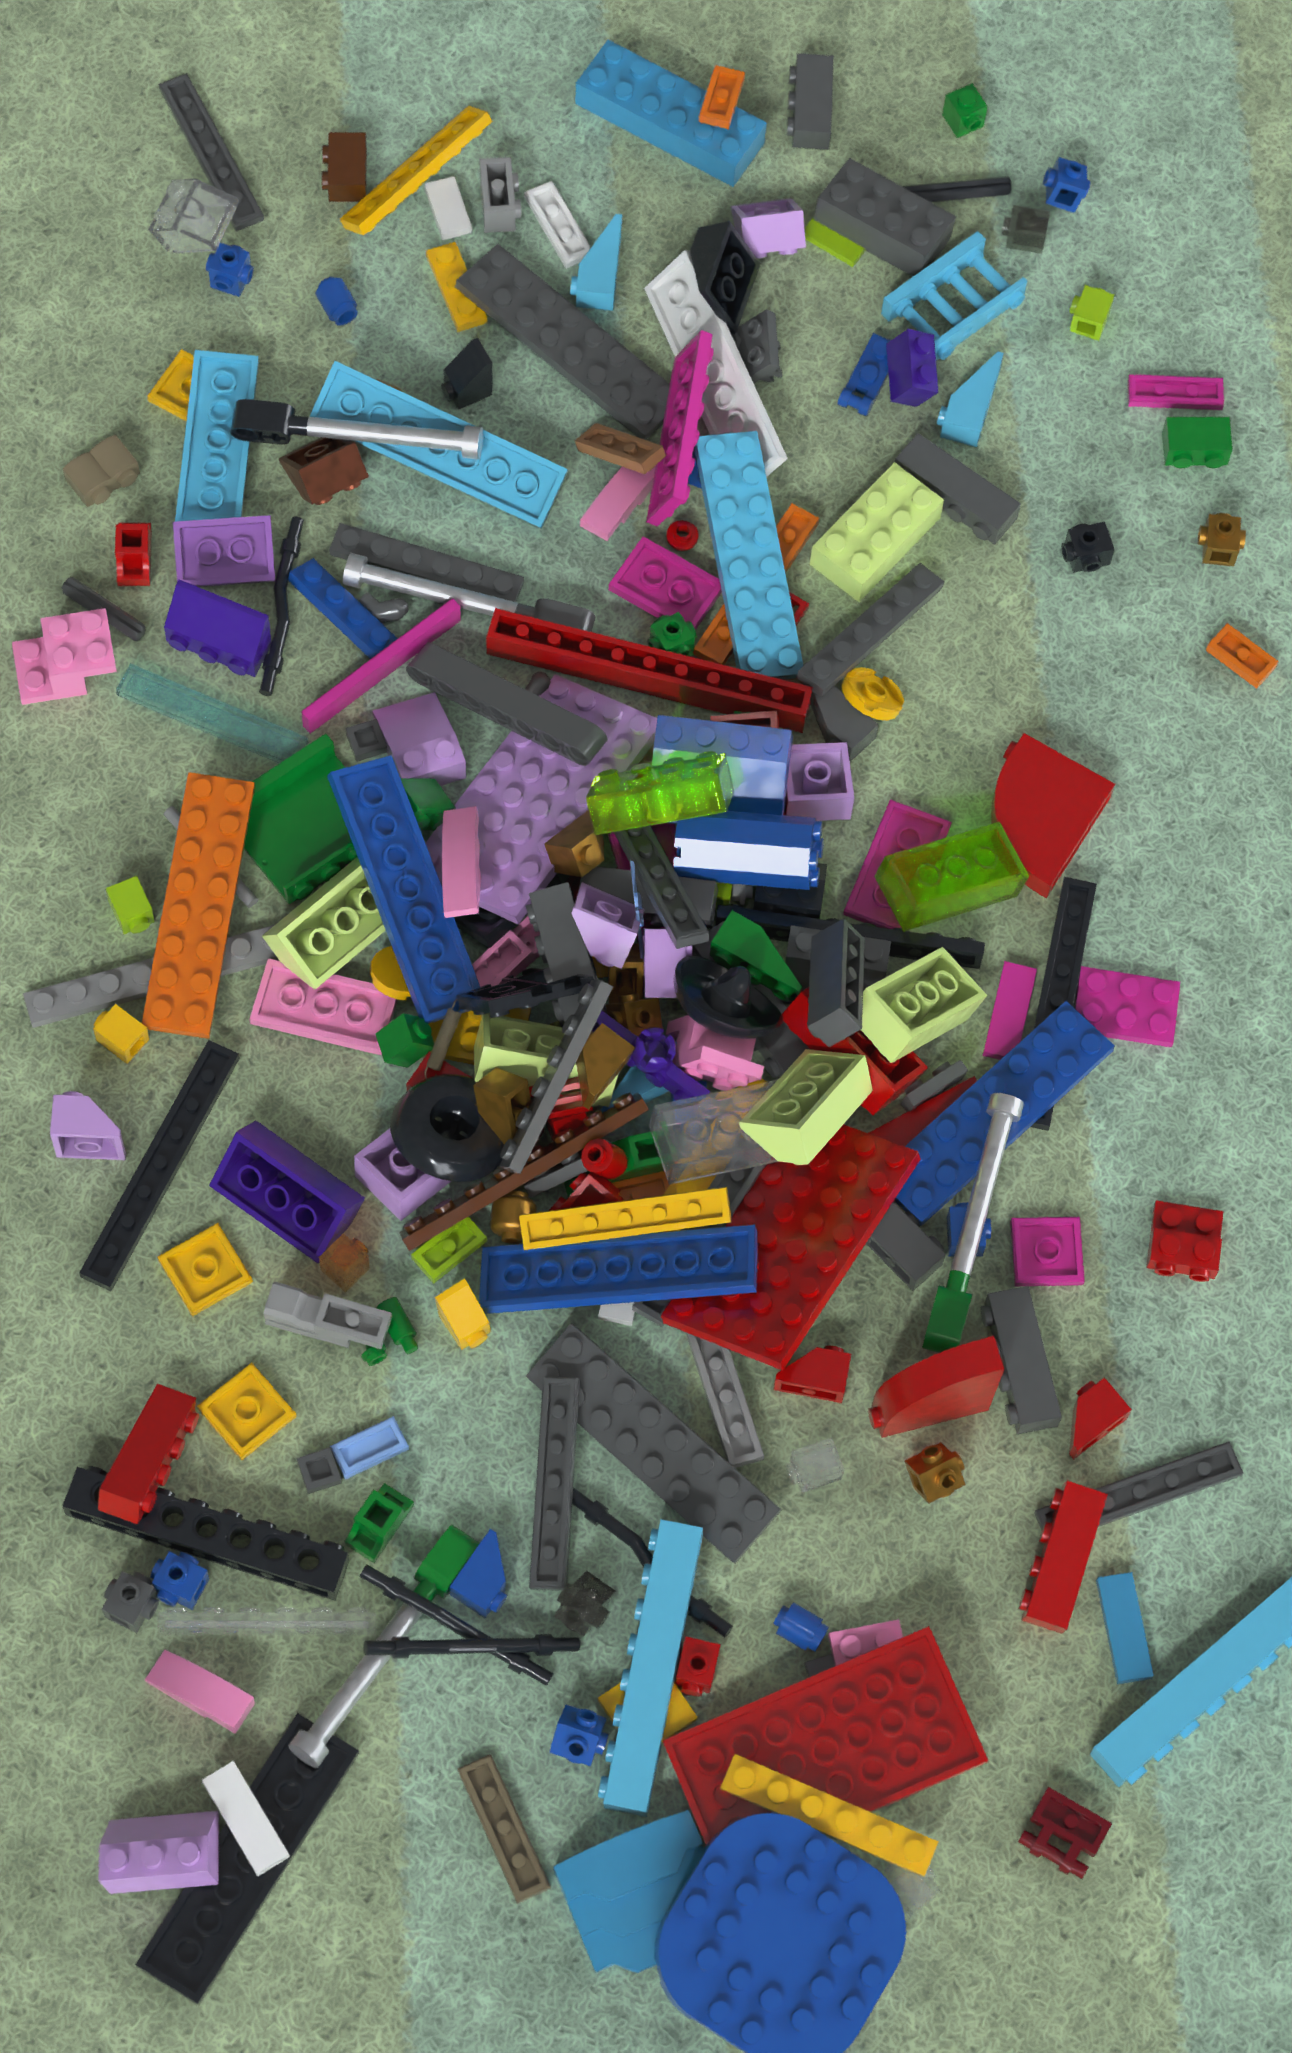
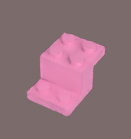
[12,608,117,705]
[665,1015,764,1091]

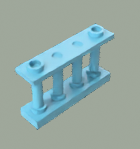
[881,231,1028,360]

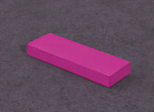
[1128,374,1224,410]
[982,961,1037,1060]

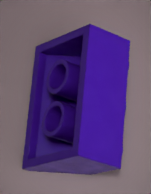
[164,579,272,677]

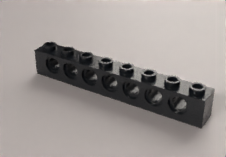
[62,1466,349,1601]

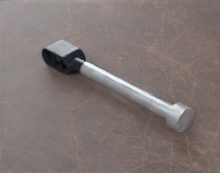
[230,399,483,459]

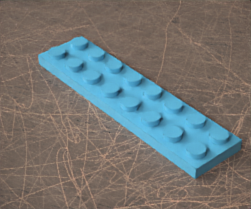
[309,361,569,529]
[694,431,803,680]

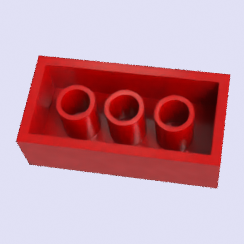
[782,987,928,1116]

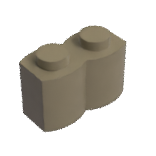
[63,435,140,507]

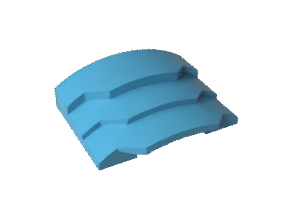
[553,1810,705,1973]

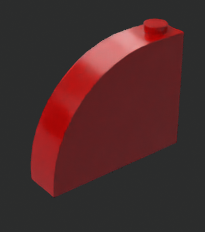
[991,733,1115,899]
[868,1336,1004,1438]

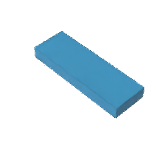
[1096,1572,1154,1684]

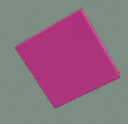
[1010,1217,1085,1287]

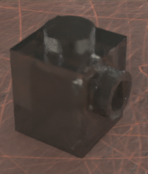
[1001,205,1050,254]

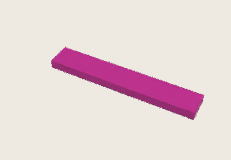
[301,599,461,734]

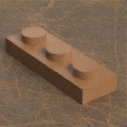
[575,423,666,474]

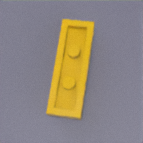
[426,242,487,332]

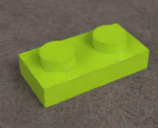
[411,1216,487,1284]

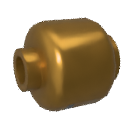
[490,1190,537,1244]

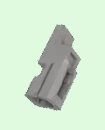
[264,1282,392,1349]

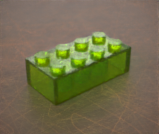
[586,751,734,835]
[874,821,1029,932]

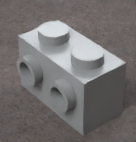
[480,157,521,233]

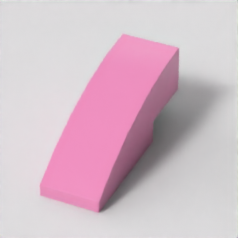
[145,1650,255,1734]

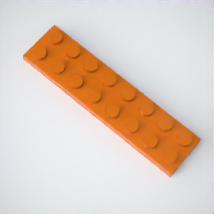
[142,772,255,1039]

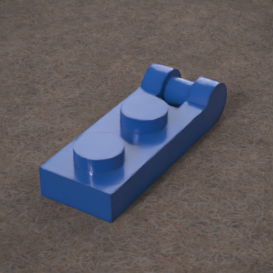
[838,333,891,417]

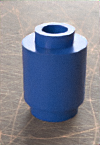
[315,277,358,326]
[773,1602,829,1652]

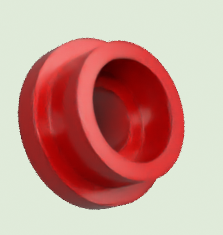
[666,520,699,551]

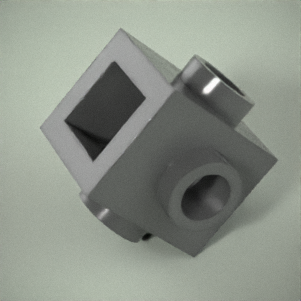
[102,1571,159,1633]

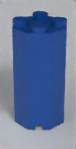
[674,807,824,890]

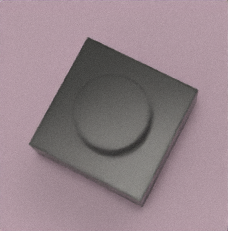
[345,719,387,762]
[297,1447,342,1494]

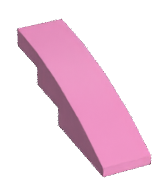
[580,465,656,541]
[442,806,481,918]
[472,916,540,987]

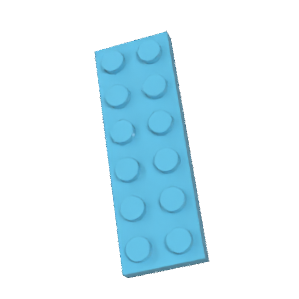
[175,350,259,521]

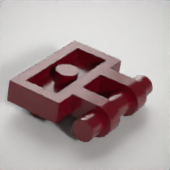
[1018,1787,1112,1879]

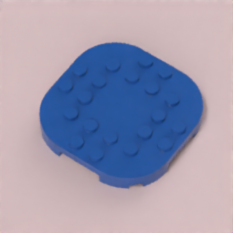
[654,1813,906,2053]

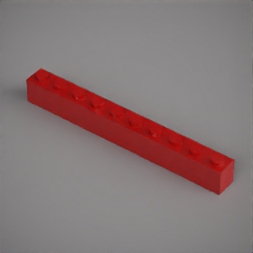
[486,608,813,733]

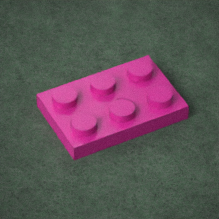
[608,536,722,630]
[1075,966,1181,1048]

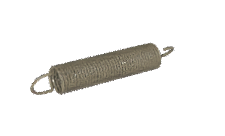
[425,999,461,1079]

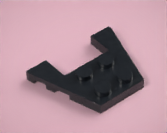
[457,968,594,1018]

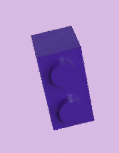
[886,329,939,407]

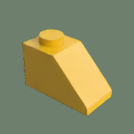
[435,1278,491,1350]

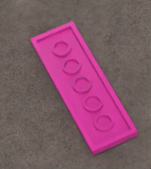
[646,330,714,527]

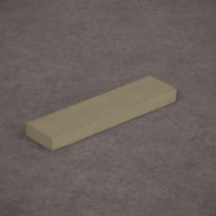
[457,1754,551,1904]

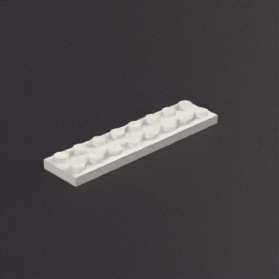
[644,250,788,477]

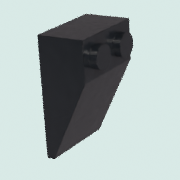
[690,221,760,335]

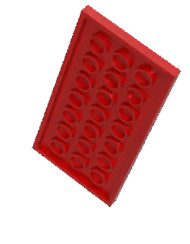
[661,1124,920,1371]
[663,1626,989,1846]

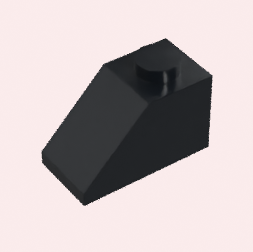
[441,338,492,410]

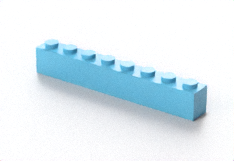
[598,1519,703,1817]
[1090,1577,1292,1787]

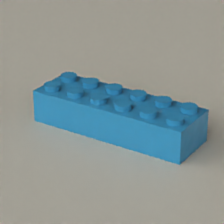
[575,40,767,187]

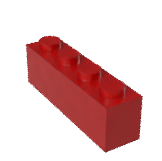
[98,1383,199,1525]
[1018,1481,1108,1634]

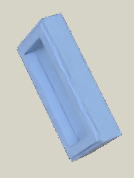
[330,1416,409,1480]

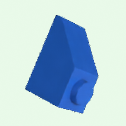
[450,1529,508,1619]

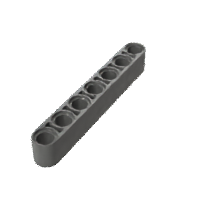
[406,643,607,766]

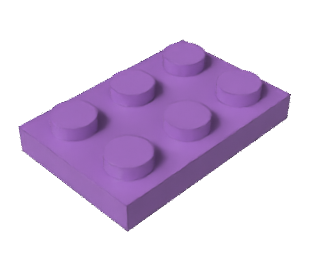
[173,515,275,587]

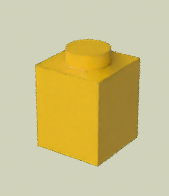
[93,1004,149,1064]

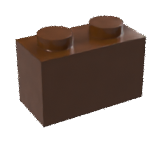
[322,132,367,202]

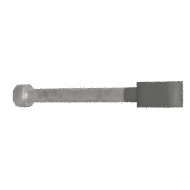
[343,553,596,632]

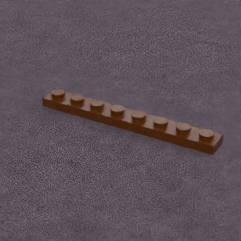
[400,1092,649,1251]

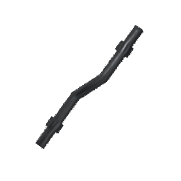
[259,517,304,696]
[572,1487,733,1638]
[359,1564,554,1686]
[363,1634,580,1659]

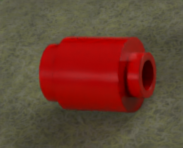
[581,1138,627,1179]

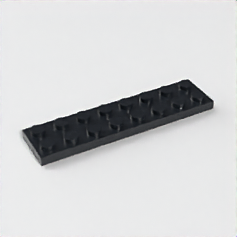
[135,1713,359,2006]

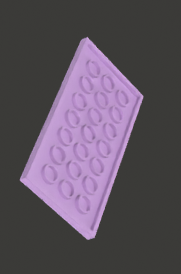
[426,674,657,924]

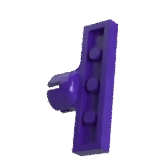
[592,1011,710,1111]

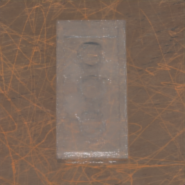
[649,1080,779,1185]

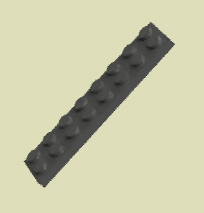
[455,244,670,440]
[526,1323,782,1564]

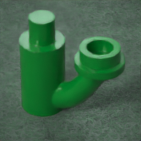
[361,1297,419,1366]

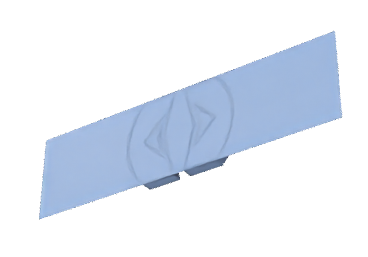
[630,860,644,959]

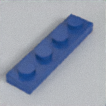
[288,558,398,659]

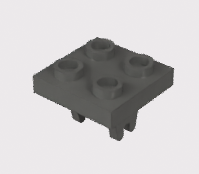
[732,309,783,383]

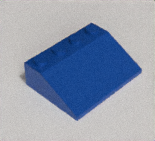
[647,715,793,824]

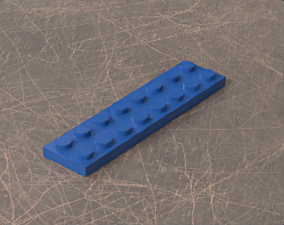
[327,755,480,1023]
[895,1001,1115,1227]
[479,1225,758,1314]

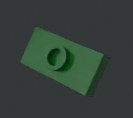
[344,1483,414,1563]

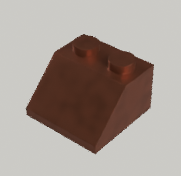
[279,437,369,505]

